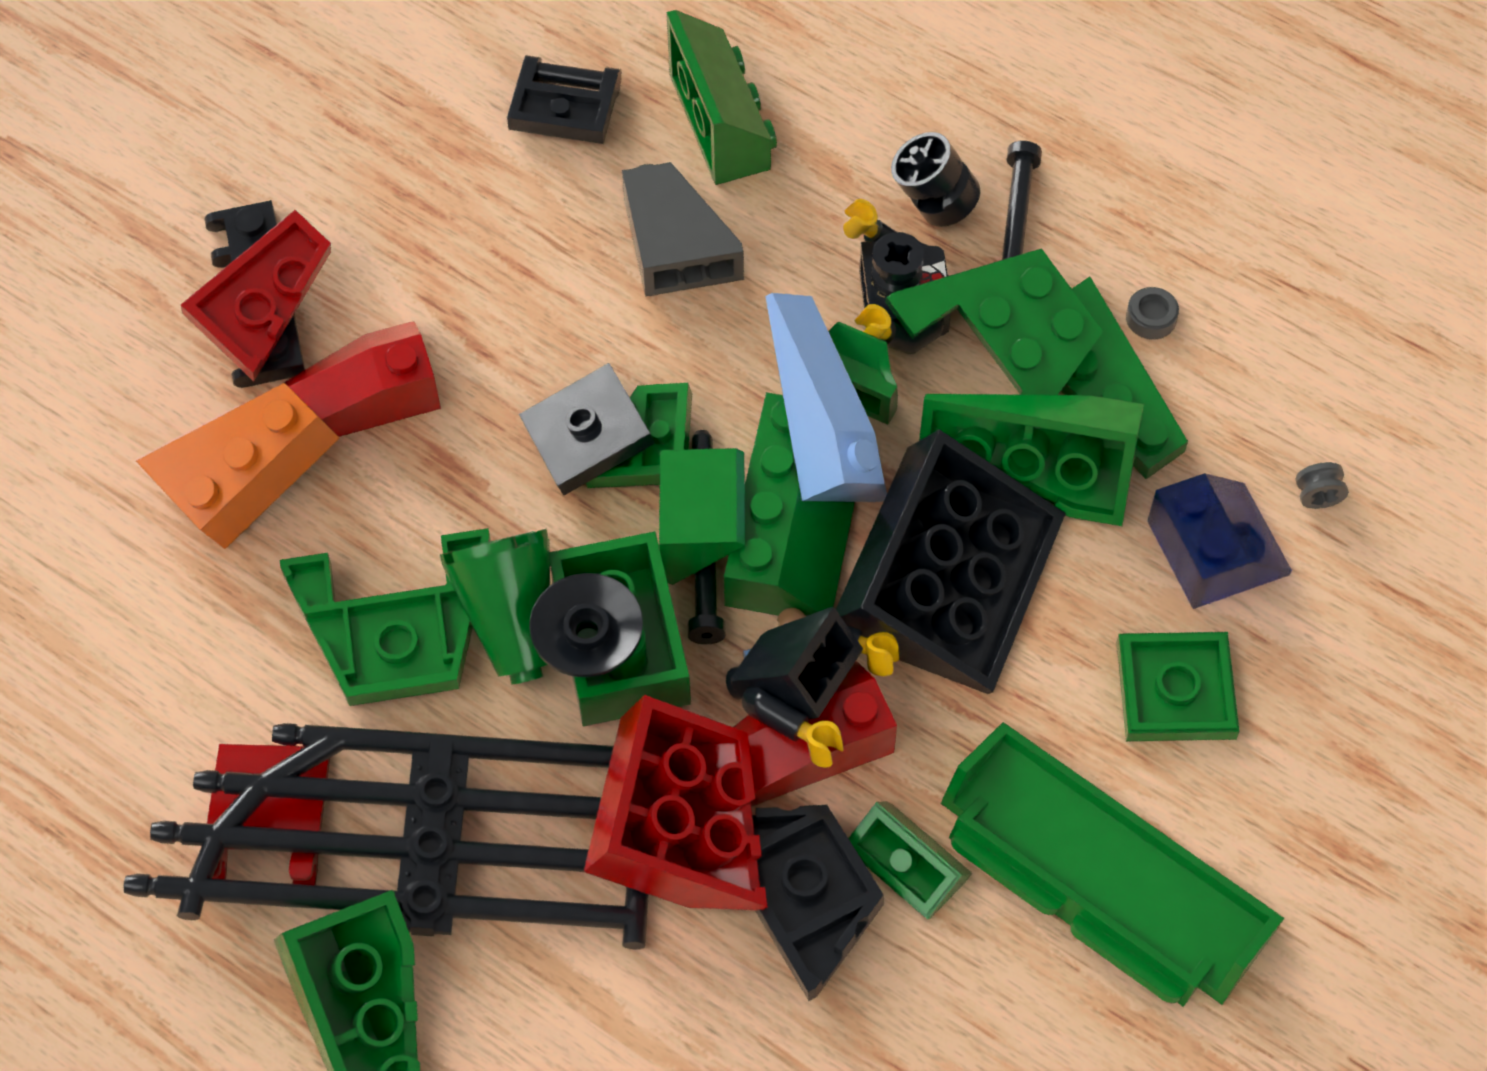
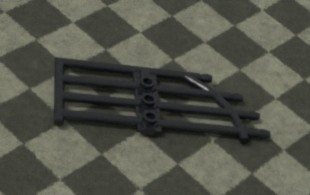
[124,723,649,950]

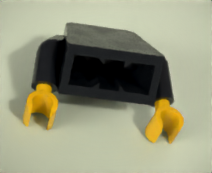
[843,199,951,354]
[726,607,899,768]

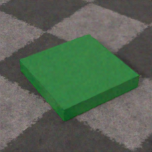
[1116,632,1240,742]

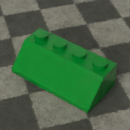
[724,392,855,616]

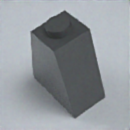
[622,162,744,297]

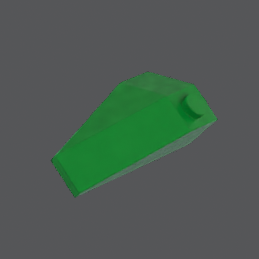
[919,394,1144,526]
[274,890,420,1071]

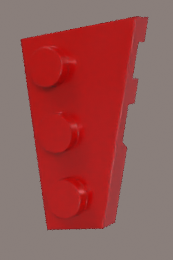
[180,210,331,381]

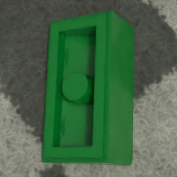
[848,801,972,920]

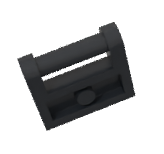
[507,55,622,144]

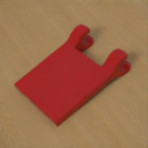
[207,744,330,885]

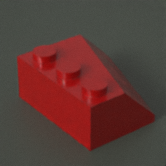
[583,695,767,910]

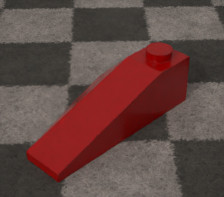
[280,321,441,437]
[733,661,897,807]

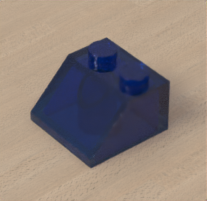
[1147,473,1292,609]

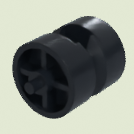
[891,132,981,227]

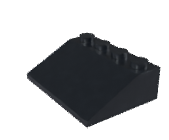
[836,429,1066,694]

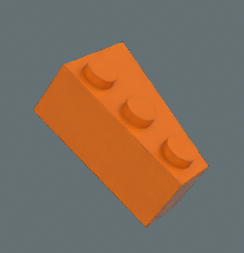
[136,383,340,549]

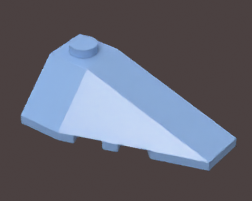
[765,293,887,502]

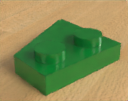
[585,383,692,488]

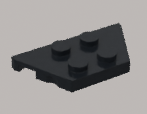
[752,805,884,1001]

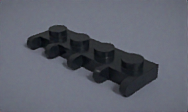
[204,200,305,388]

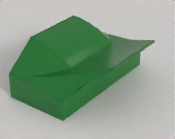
[828,322,898,425]

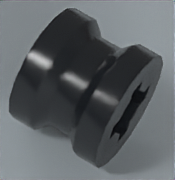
[871,232,924,296]

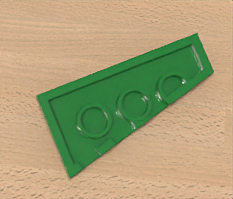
[1061,277,1188,479]

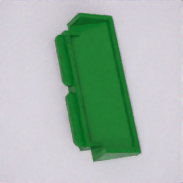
[940,722,1284,1007]

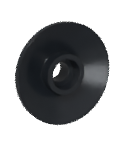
[530,573,643,677]

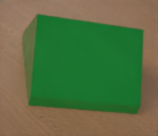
[659,448,745,585]

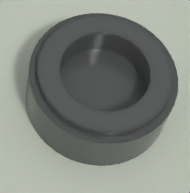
[1126,287,1179,339]

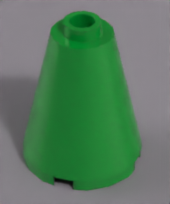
[440,528,550,684]

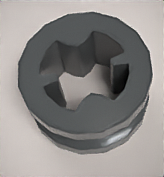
[1295,462,1349,509]

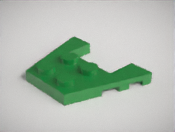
[885,248,1104,395]
[280,528,491,706]

